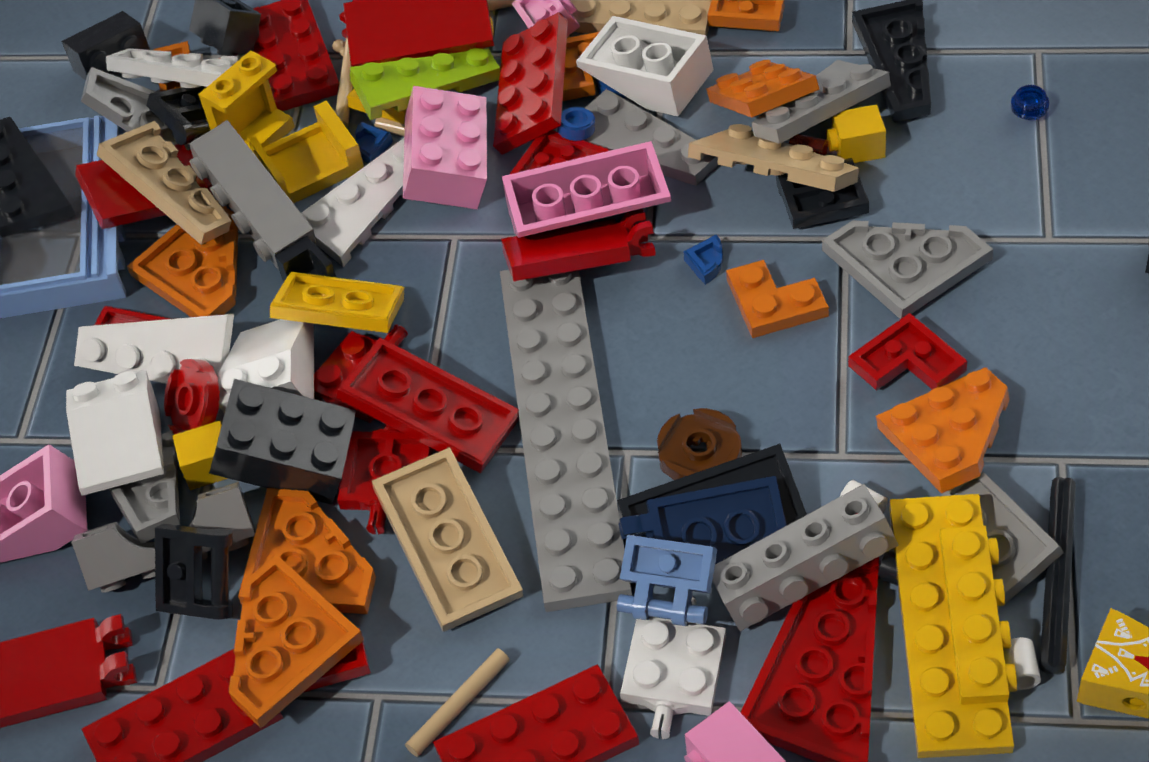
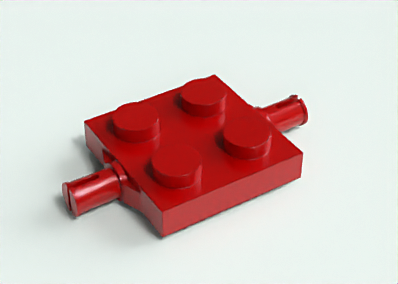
[314,324,408,423]
[337,424,433,535]

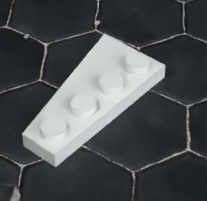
[301,138,404,267]
[74,314,234,384]

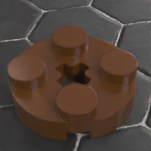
[657,408,742,480]

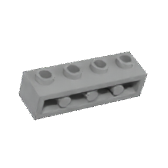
[189,120,317,271]
[712,484,898,631]

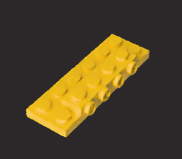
[889,494,1017,758]

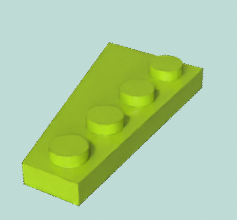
[350,48,500,120]

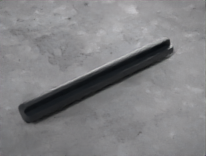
[1040,477,1076,675]

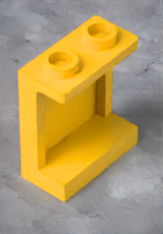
[198,50,295,149]
[248,100,364,204]

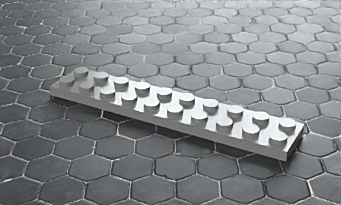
[500,270,632,612]

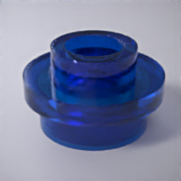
[1011,85,1050,120]

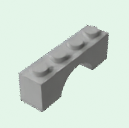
[72,481,255,593]

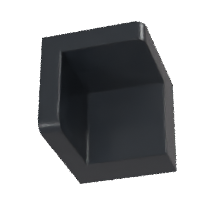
[274,236,336,281]

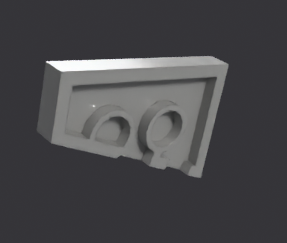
[81,67,192,150]
[109,430,180,544]
[942,471,1063,610]

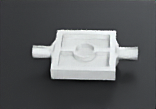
[620,597,726,739]

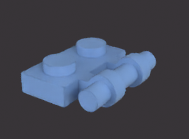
[617,535,717,626]

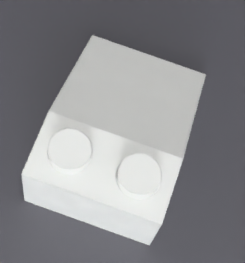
[576,16,714,117]
[218,319,314,413]
[66,369,164,496]

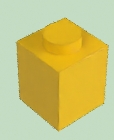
[826,104,886,163]
[172,421,228,490]

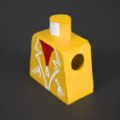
[1077,608,1149,719]

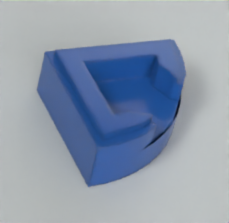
[355,122,393,164]
[683,234,723,285]

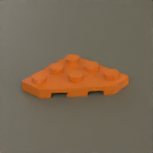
[127,204,238,317]
[876,367,1010,494]
[238,488,376,614]
[229,554,364,728]

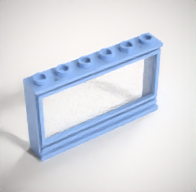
[0,115,126,318]

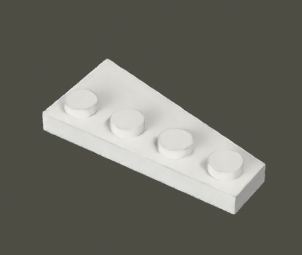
[106,48,238,88]

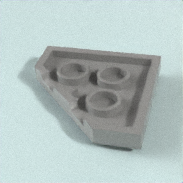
[822,220,993,319]

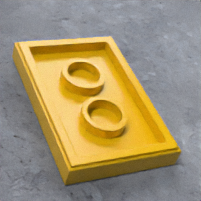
[270,272,405,333]

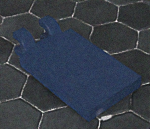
[618,476,787,588]

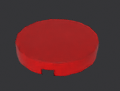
[164,359,220,435]

